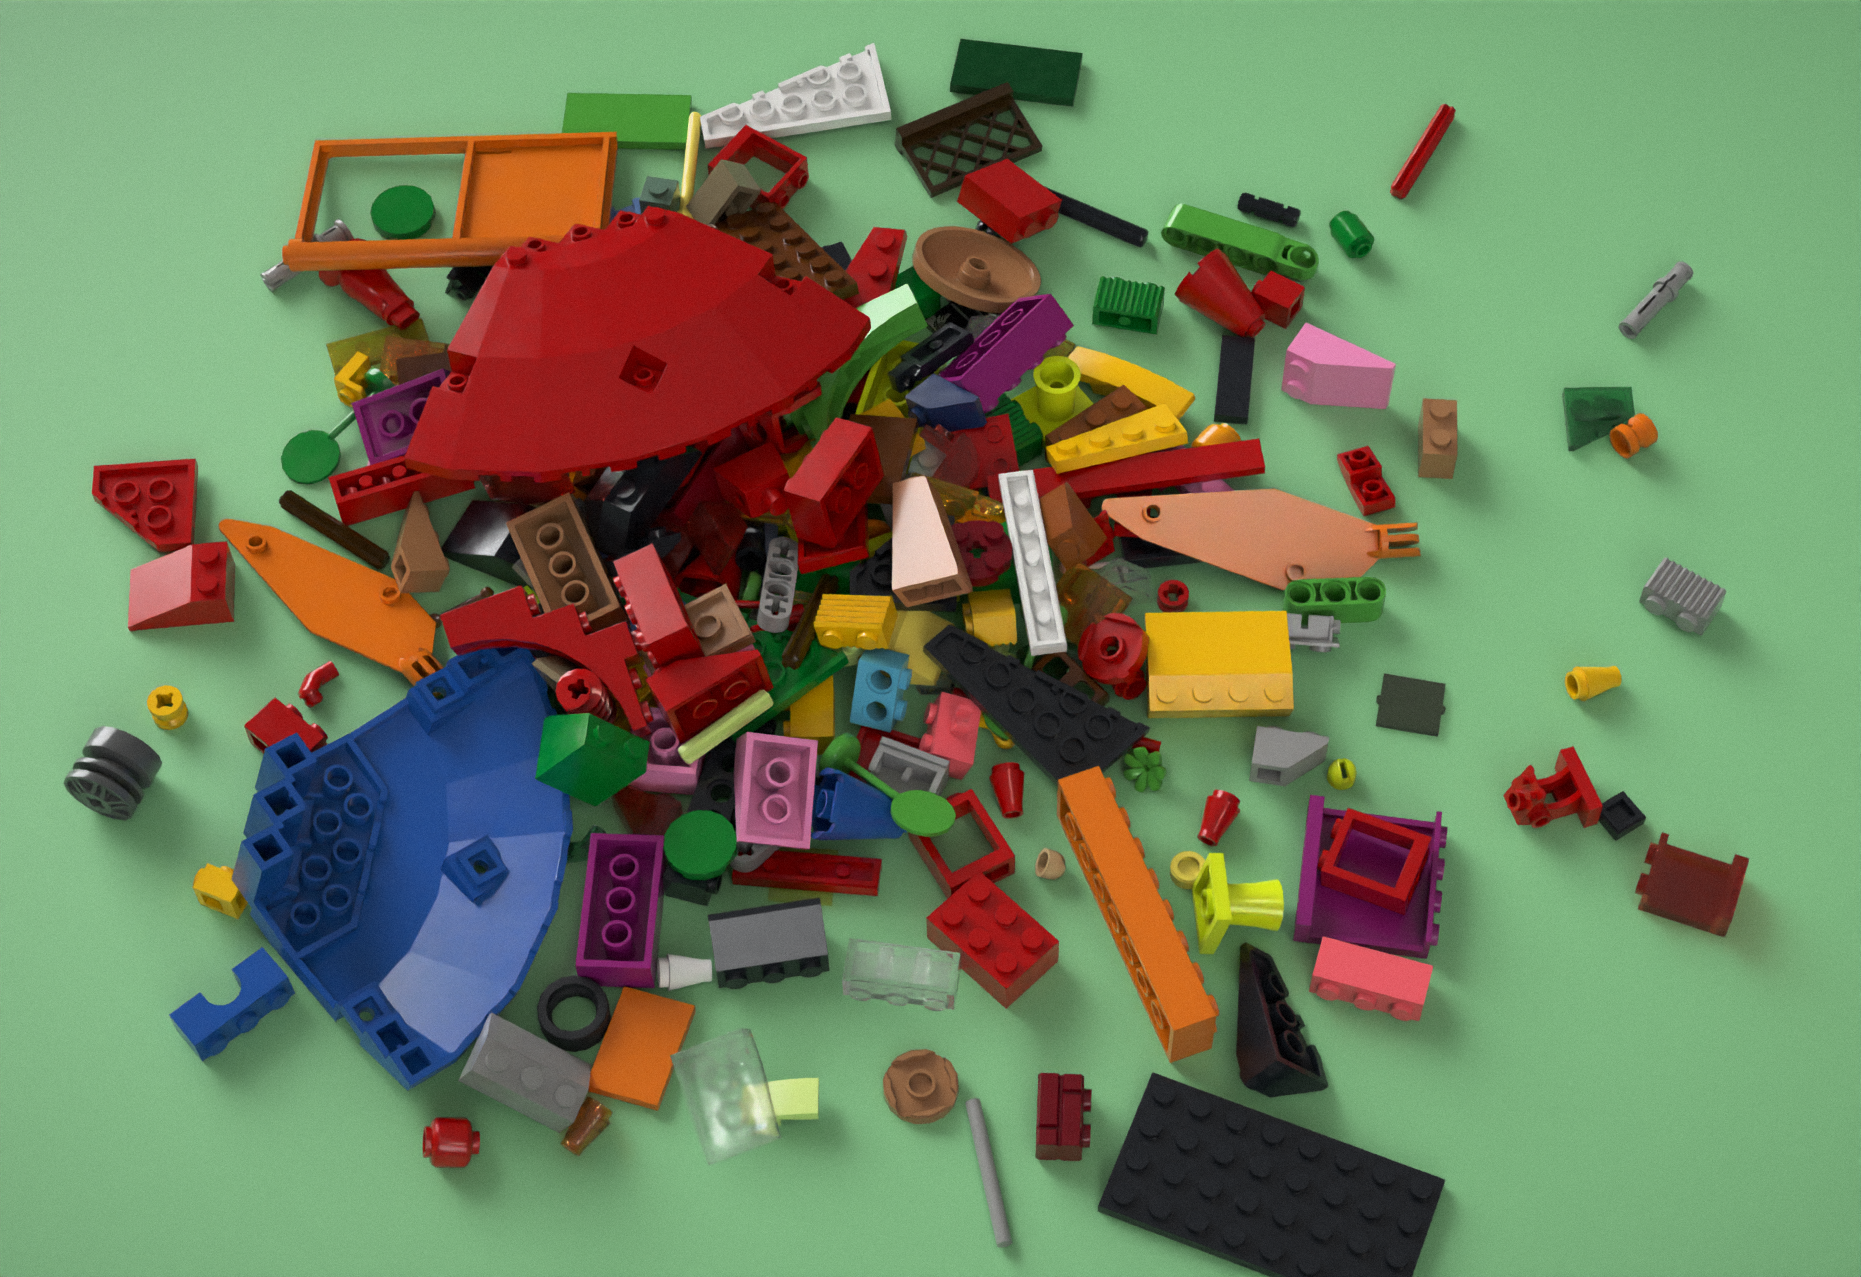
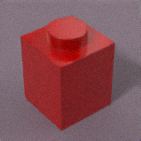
[1251,270,1305,329]

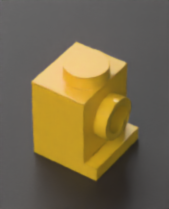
[192,863,248,919]

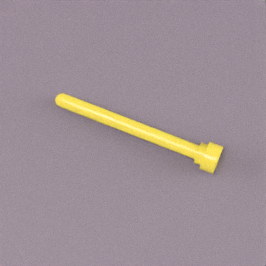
[677,112,701,219]

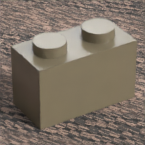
[686,159,761,225]

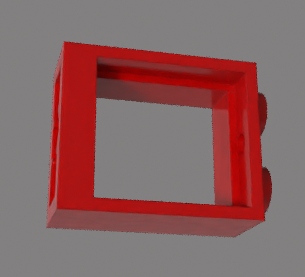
[708,125,809,209]
[908,789,1015,899]
[1317,808,1432,915]

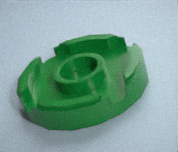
[370,185,436,240]
[663,810,738,880]

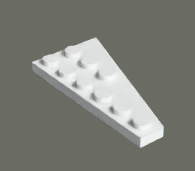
[700,43,891,149]

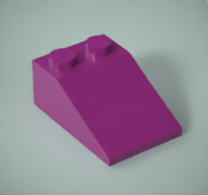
[351,368,451,465]

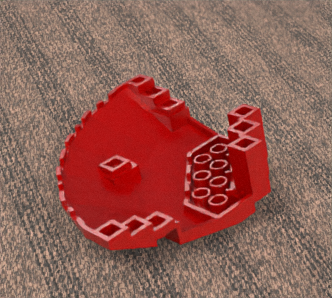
[404,206,871,483]

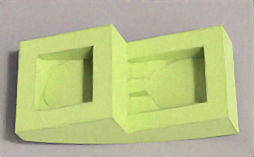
[742,1078,819,1126]

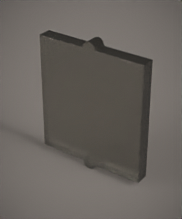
[1376,673,1446,737]

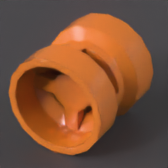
[1609,413,1658,459]

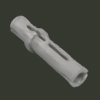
[1619,261,1694,339]

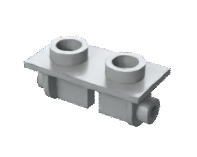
[1287,613,1341,652]

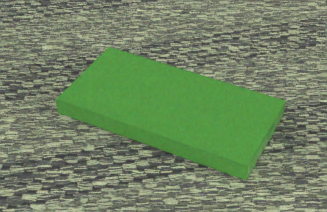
[562,93,692,150]

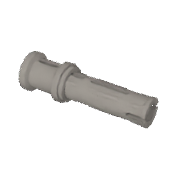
[260,219,354,292]

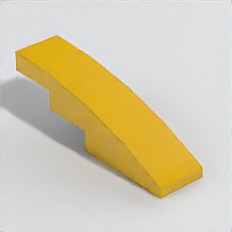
[1068,346,1196,420]

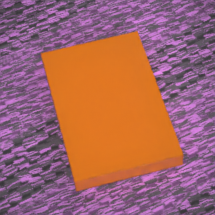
[588,986,696,1111]

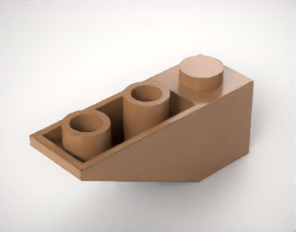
[391,491,450,593]

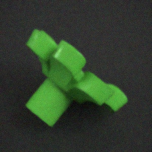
[1123,747,1167,793]

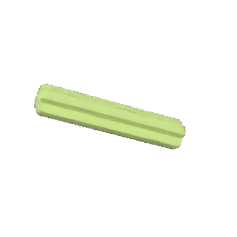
[678,690,774,764]

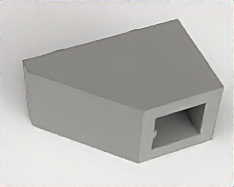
[1249,726,1329,786]

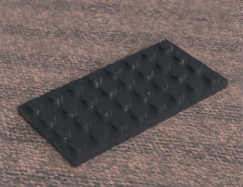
[1098,1072,1445,1277]

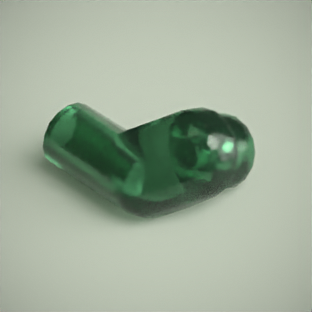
[566,825,607,864]

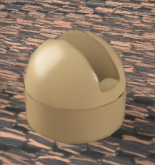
[1035,848,1066,880]

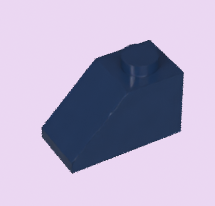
[904,373,987,434]

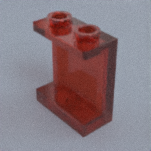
[1635,832,1750,937]

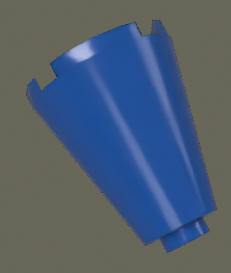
[811,767,907,841]

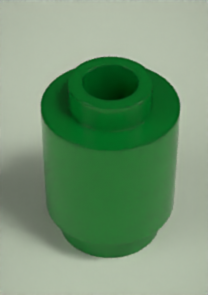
[1329,211,1374,258]

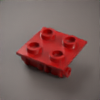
[943,414,1019,495]

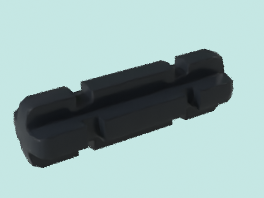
[1238,192,1301,227]

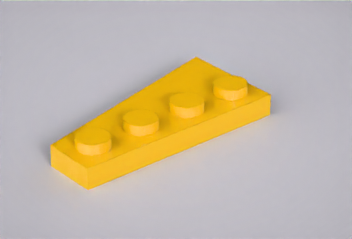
[1046,403,1188,474]

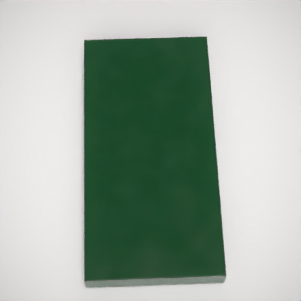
[950,39,1083,107]

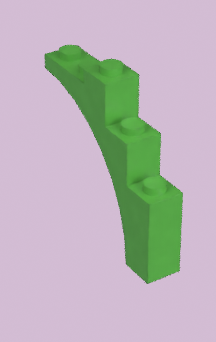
[783,283,928,448]

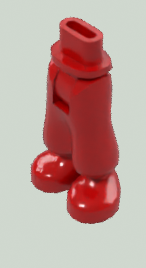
[319,238,420,330]

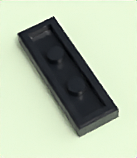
[1214,335,1255,424]

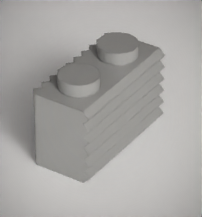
[1639,558,1727,636]

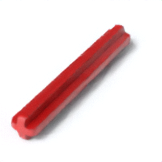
[1390,104,1456,199]

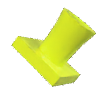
[1011,356,1093,449]
[1191,853,1284,954]

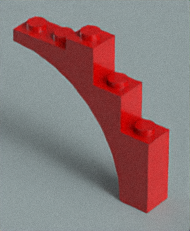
[440,585,654,738]

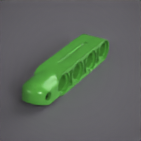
[1161,204,1319,281]

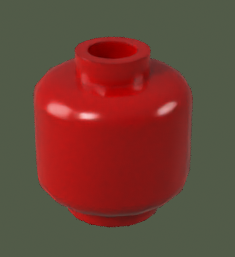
[422,1117,480,1168]

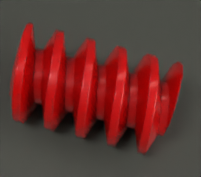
[556,668,617,724]

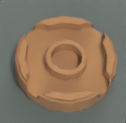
[883,1049,959,1124]

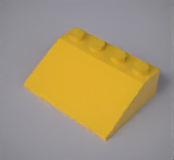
[1145,611,1294,718]

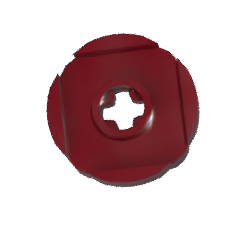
[951,520,1012,587]

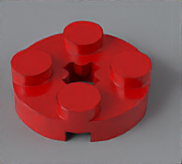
[1078,613,1149,685]

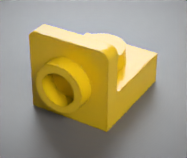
[334,351,371,407]

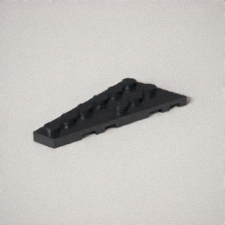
[923,624,1150,787]

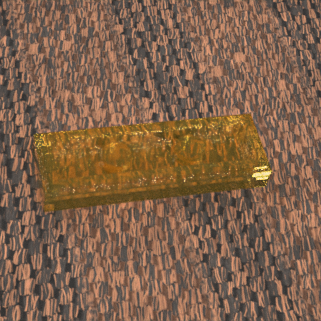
[326,318,431,376]

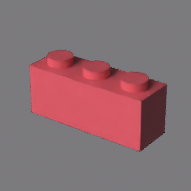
[1309,936,1433,1021]

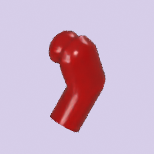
[298,661,339,708]

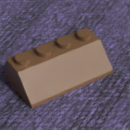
[506,492,630,635]

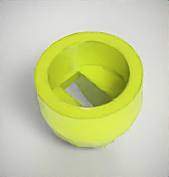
[1327,758,1357,790]

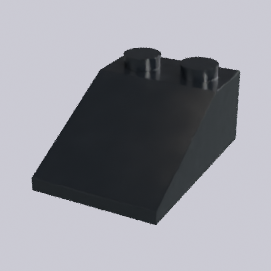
[441,500,537,589]

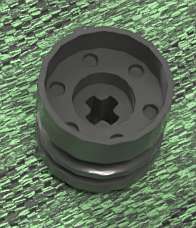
[63,726,162,820]

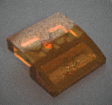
[1056,563,1133,646]

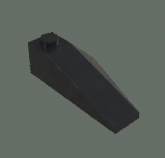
[1236,942,1328,1098]

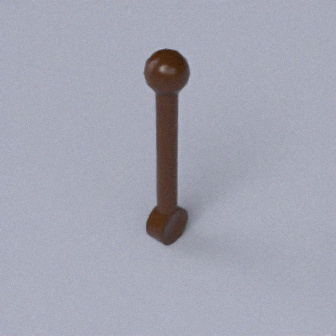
[430,587,494,628]

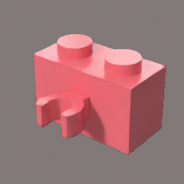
[919,692,981,780]

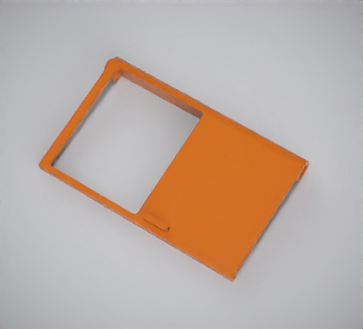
[282,132,618,272]

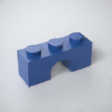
[169,947,295,1062]

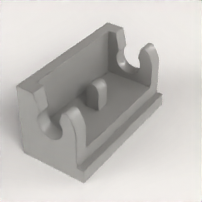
[867,737,950,796]

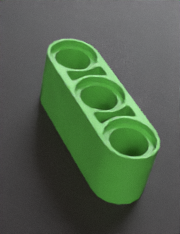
[1282,577,1387,625]

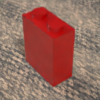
[957,159,1062,244]

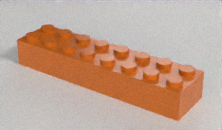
[1057,766,1219,1063]

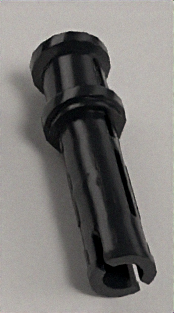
[735,510,766,571]

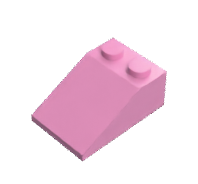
[1281,322,1396,409]
[734,732,818,850]

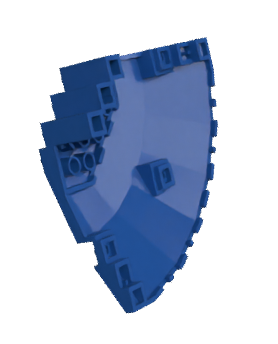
[232,647,573,1091]

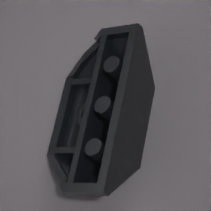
[584,446,702,559]

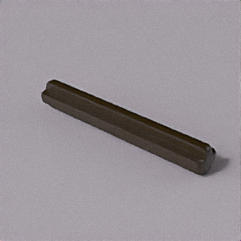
[279,490,390,569]
[781,573,839,670]

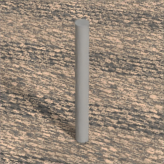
[965,1098,1012,1247]

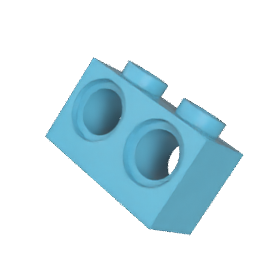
[850,648,912,733]

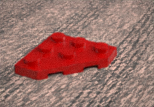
[92,458,198,552]

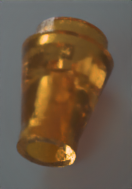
[560,1096,613,1156]

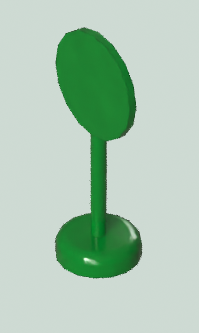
[281,367,395,484]

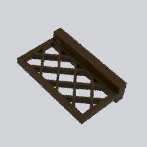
[895,82,1043,198]

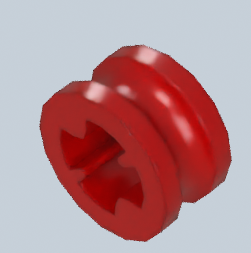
[1157,580,1189,612]

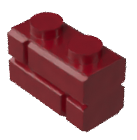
[1035,1073,1092,1161]

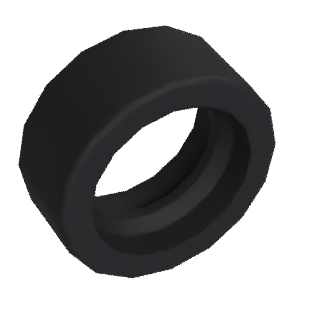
[537,975,611,1052]

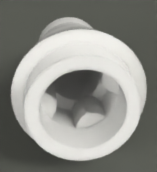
[657,954,712,991]

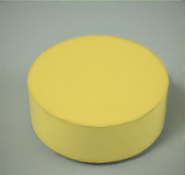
[1170,851,1205,889]

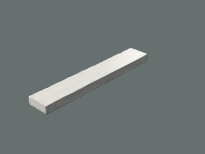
[999,470,1067,656]

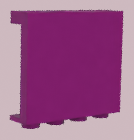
[1293,795,1448,959]

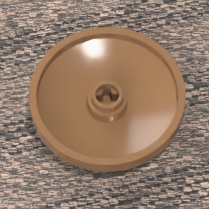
[912,226,1041,313]

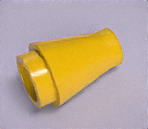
[1565,666,1622,701]

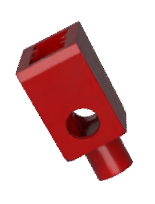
[713,441,790,518]

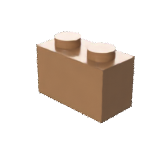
[1418,398,1457,479]

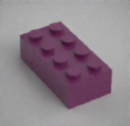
[938,294,1074,414]
[575,833,668,988]

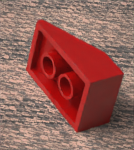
[128,541,235,631]
[645,649,774,744]

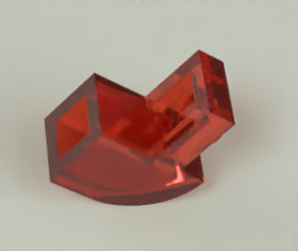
[919,424,980,499]

